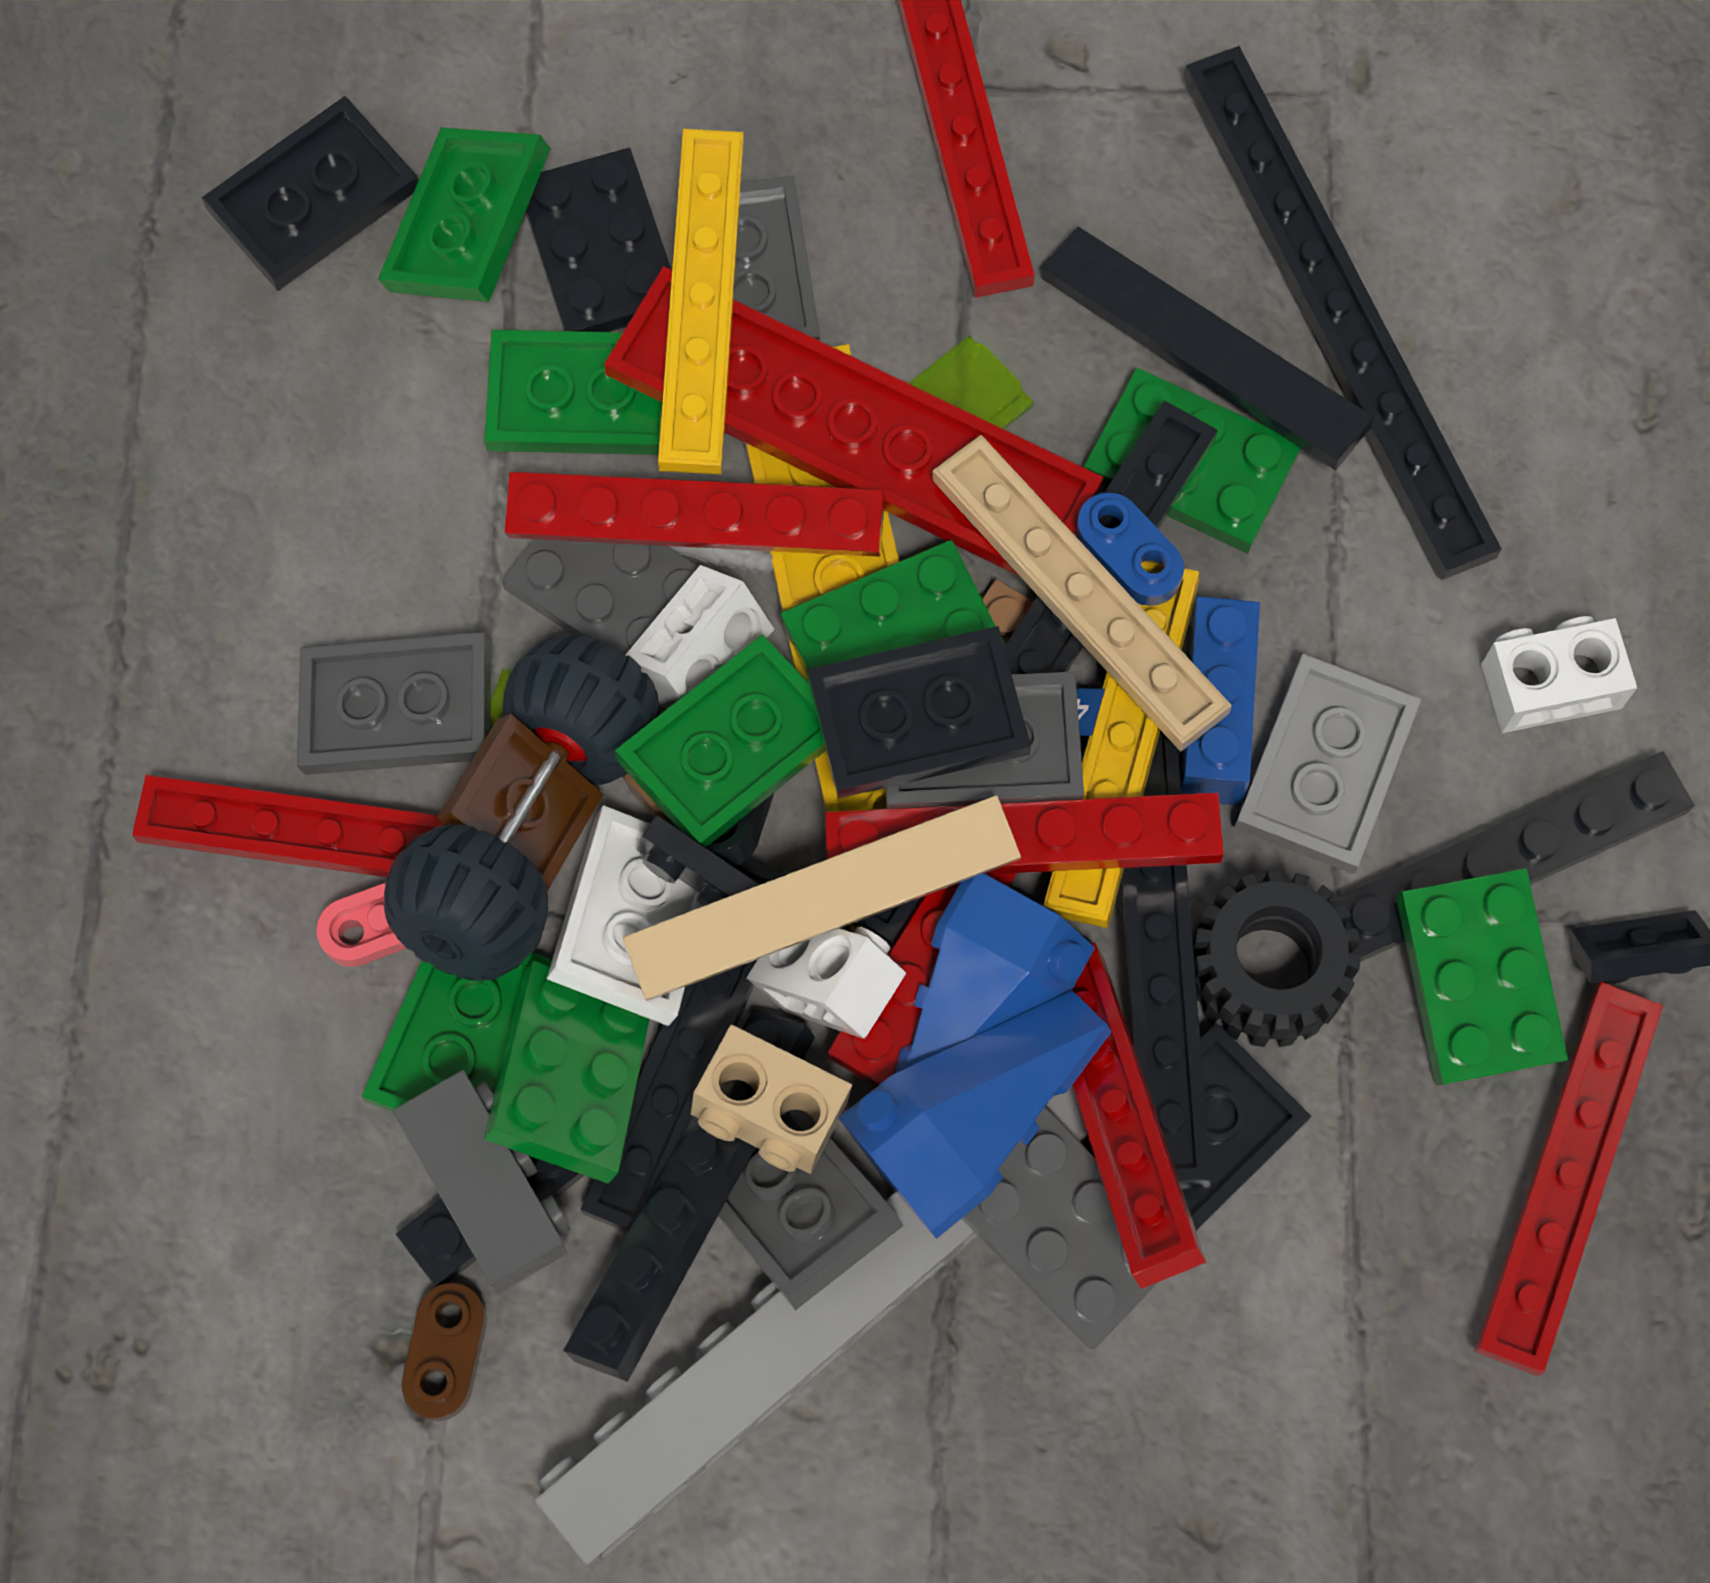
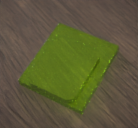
[909,335,1034,430]

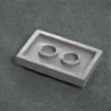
[1234,654,1421,874]

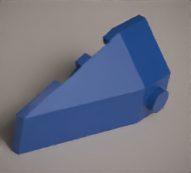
[894,873,1095,1074]
[838,990,1112,1239]

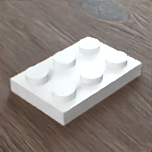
[547,805,703,1026]

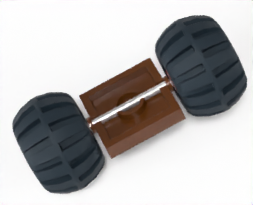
[384,634,660,981]

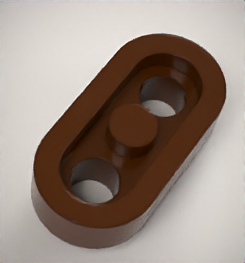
[401,1283,487,1421]

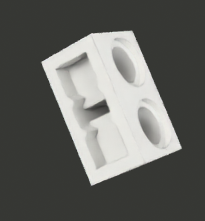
[625,565,774,709]
[1481,616,1637,734]
[746,927,906,1039]

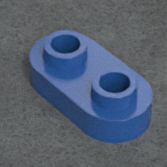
[1076,493,1184,606]

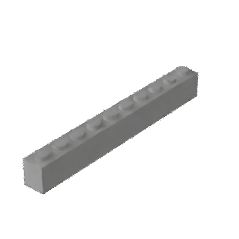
[534,1085,1090,1570]

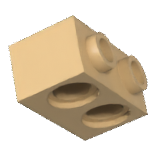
[691,1025,852,1174]

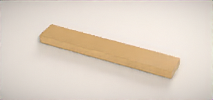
[933,435,1232,752]
[622,795,1021,1001]

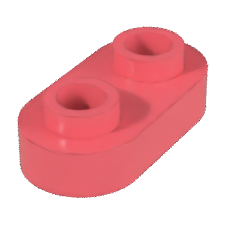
[316,882,407,967]

